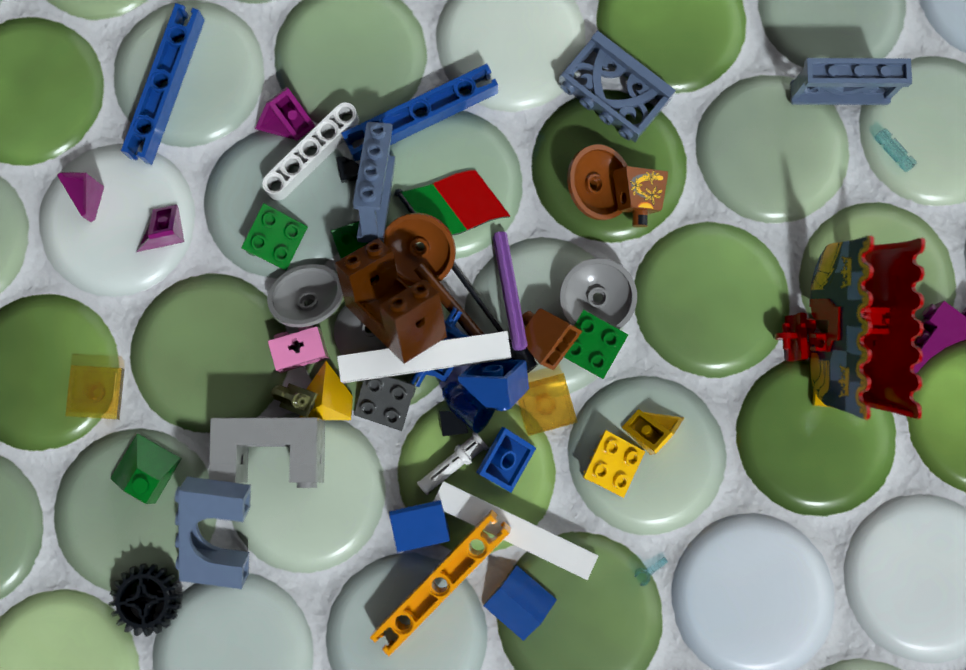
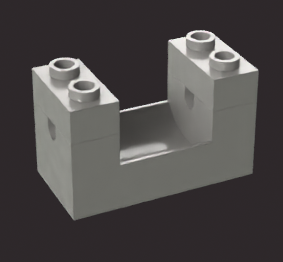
[209,418,325,488]

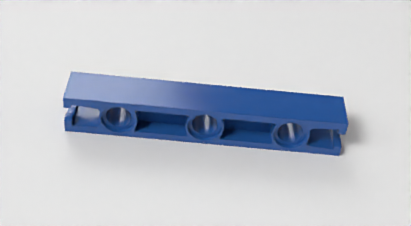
[121,3,205,165]
[341,64,498,162]

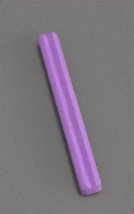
[493,231,528,351]

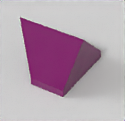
[255,87,316,141]
[57,172,104,222]
[136,205,185,252]

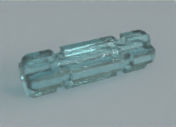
[875,128,917,172]

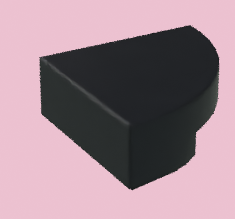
[336,157,359,183]
[439,411,468,437]

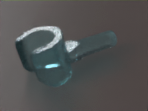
[634,557,668,586]

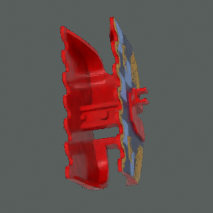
[809,236,925,420]

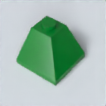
[110,433,182,504]

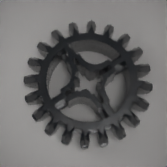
[108,563,183,637]

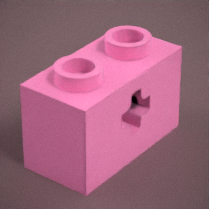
[268,325,329,373]

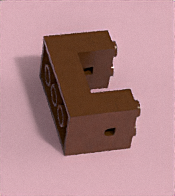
[335,238,447,364]

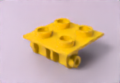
[583,430,645,498]

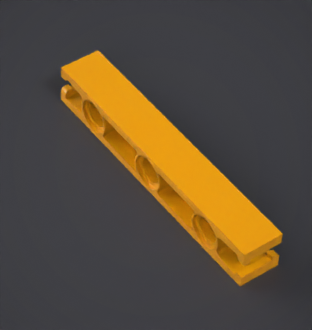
[370,510,511,656]

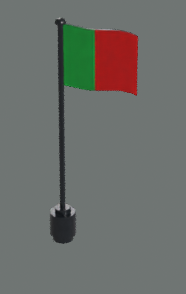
[394,170,538,373]

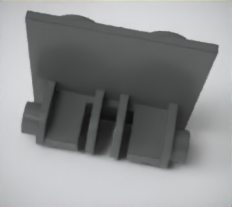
[354,377,416,431]

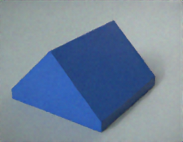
[476,427,536,493]
[389,500,450,553]
[483,565,557,641]

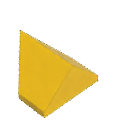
[299,361,353,420]
[622,409,684,455]

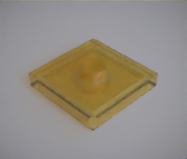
[65,365,125,420]
[518,373,577,436]

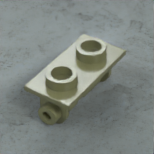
[271,383,317,418]

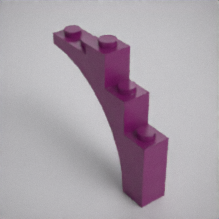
[914,301,966,374]

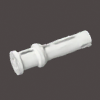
[417,431,489,495]

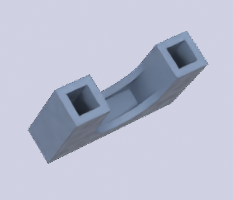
[175,477,251,589]

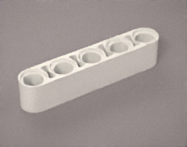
[262,102,359,201]

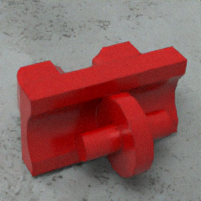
[775,312,816,362]

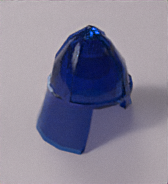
[442,381,496,434]

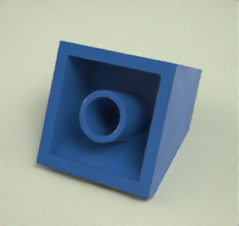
[458,359,529,411]

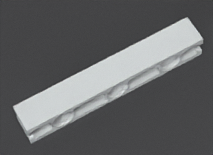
[337,331,511,383]
[433,481,598,580]

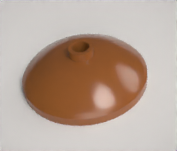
[567,144,627,220]
[383,213,456,286]

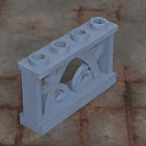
[559,30,676,142]
[790,58,912,105]
[353,122,396,243]

